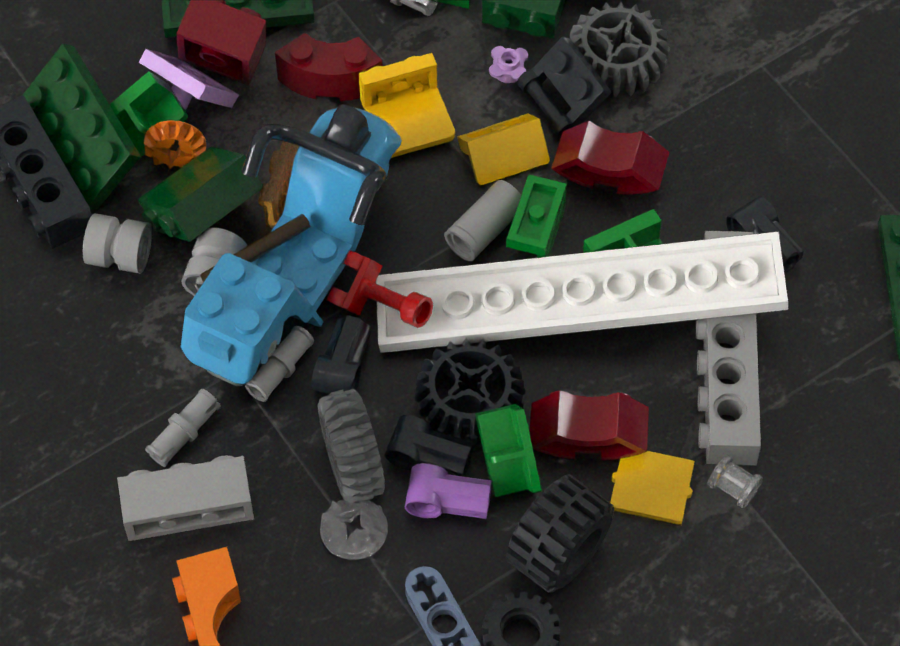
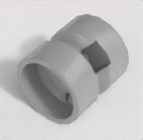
[83,213,152,274]
[181,228,247,296]

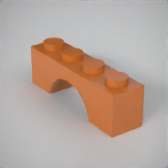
[172,547,241,646]

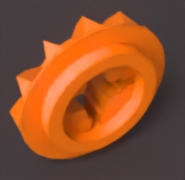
[143,120,206,170]

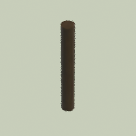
[200,214,310,282]

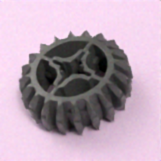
[570,1,670,98]
[317,389,385,504]

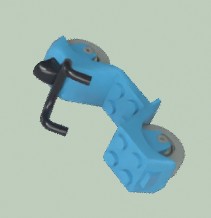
[181,104,402,386]

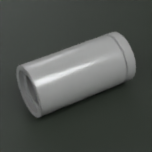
[444,180,521,261]

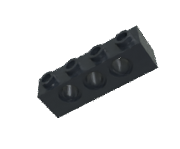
[0,95,92,249]

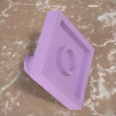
[139,49,239,110]

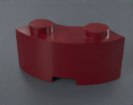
[275,33,383,101]
[551,121,669,194]
[530,390,649,460]

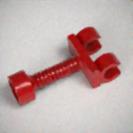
[326,250,433,328]

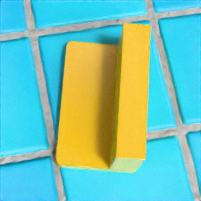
[457,113,550,185]

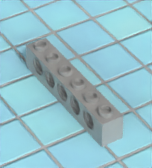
[696,231,761,465]

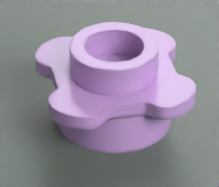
[489,46,528,83]

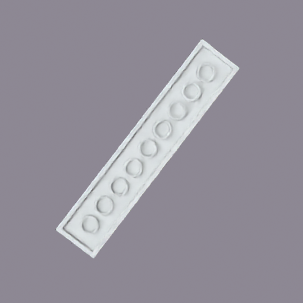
[376,232,788,353]

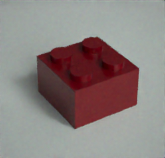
[176,0,266,86]

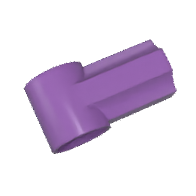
[405,463,492,519]

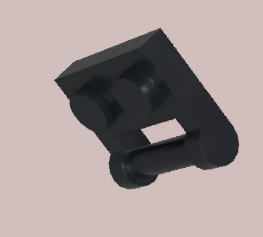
[517,36,612,139]

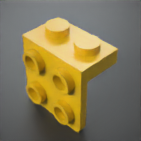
[359,53,455,158]

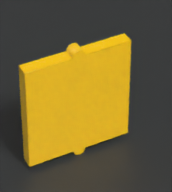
[610,451,695,525]

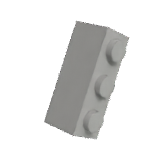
[117,455,254,541]

